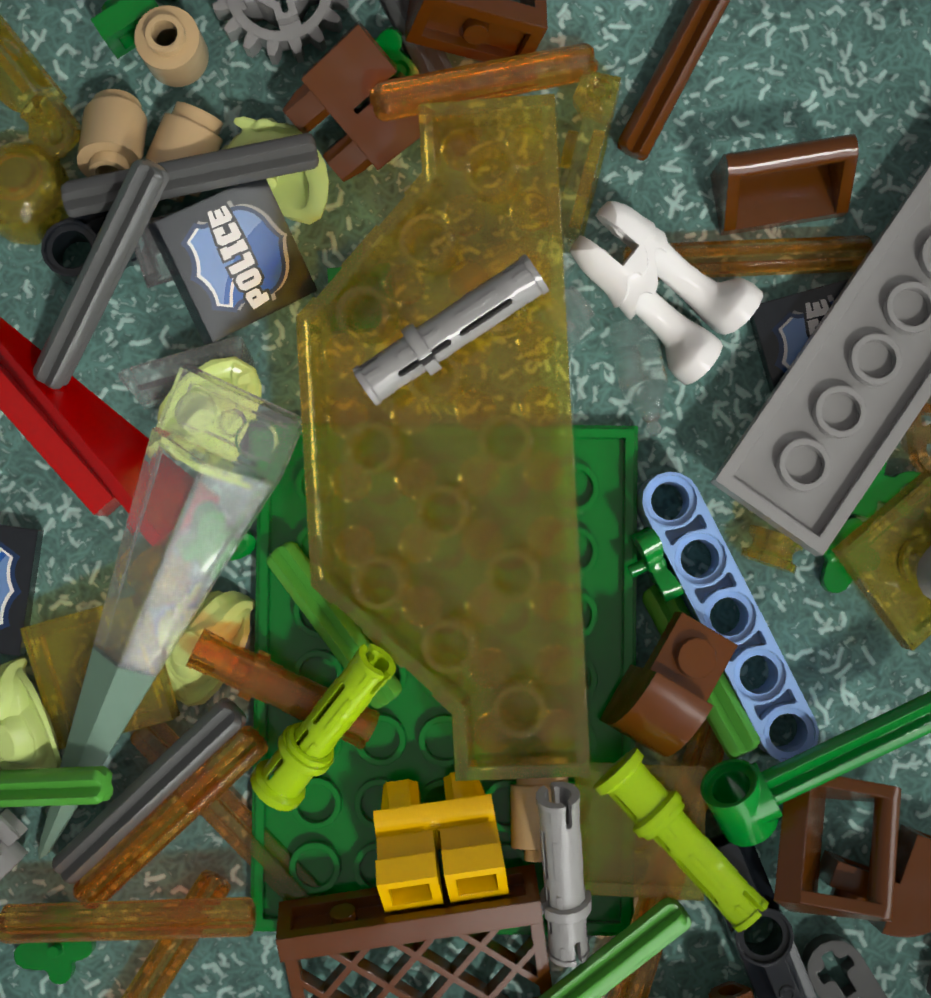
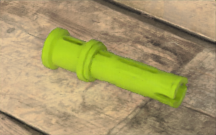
[250,644,396,811]
[594,747,769,932]

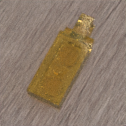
[0,15,81,158]
[545,69,621,253]

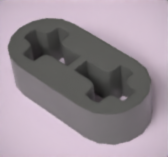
[802,934,887,998]

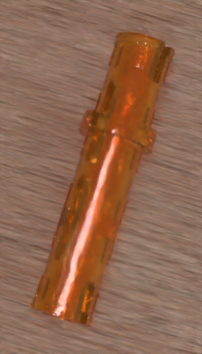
[185,628,380,750]

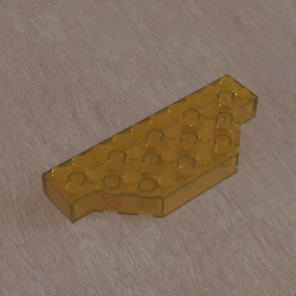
[296,94,592,781]

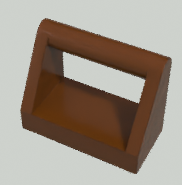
[405,0,548,73]
[710,134,859,236]
[774,776,902,922]

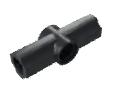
[709,833,817,998]

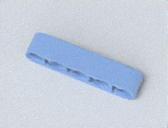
[637,472,819,762]

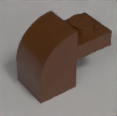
[599,611,738,757]
[819,824,931,938]

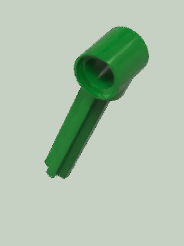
[700,691,931,847]

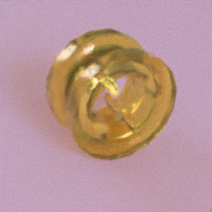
[740,525,803,574]

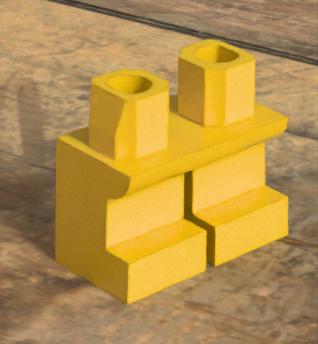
[373,769,509,913]

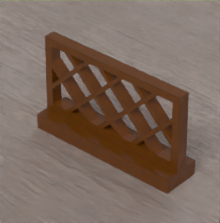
[276,864,552,998]

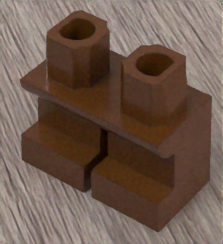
[283,21,439,182]

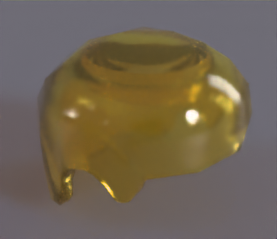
[0,141,69,245]

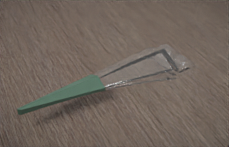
[38,364,307,859]

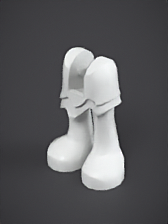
[570,201,763,385]

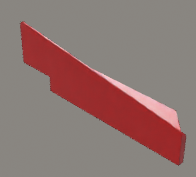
[0,317,219,547]

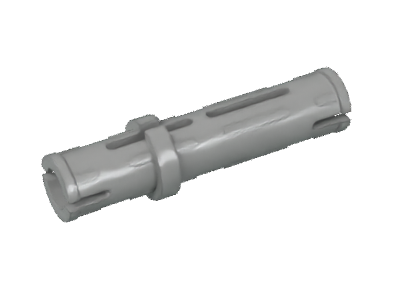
[352,254,549,406]
[536,782,592,967]

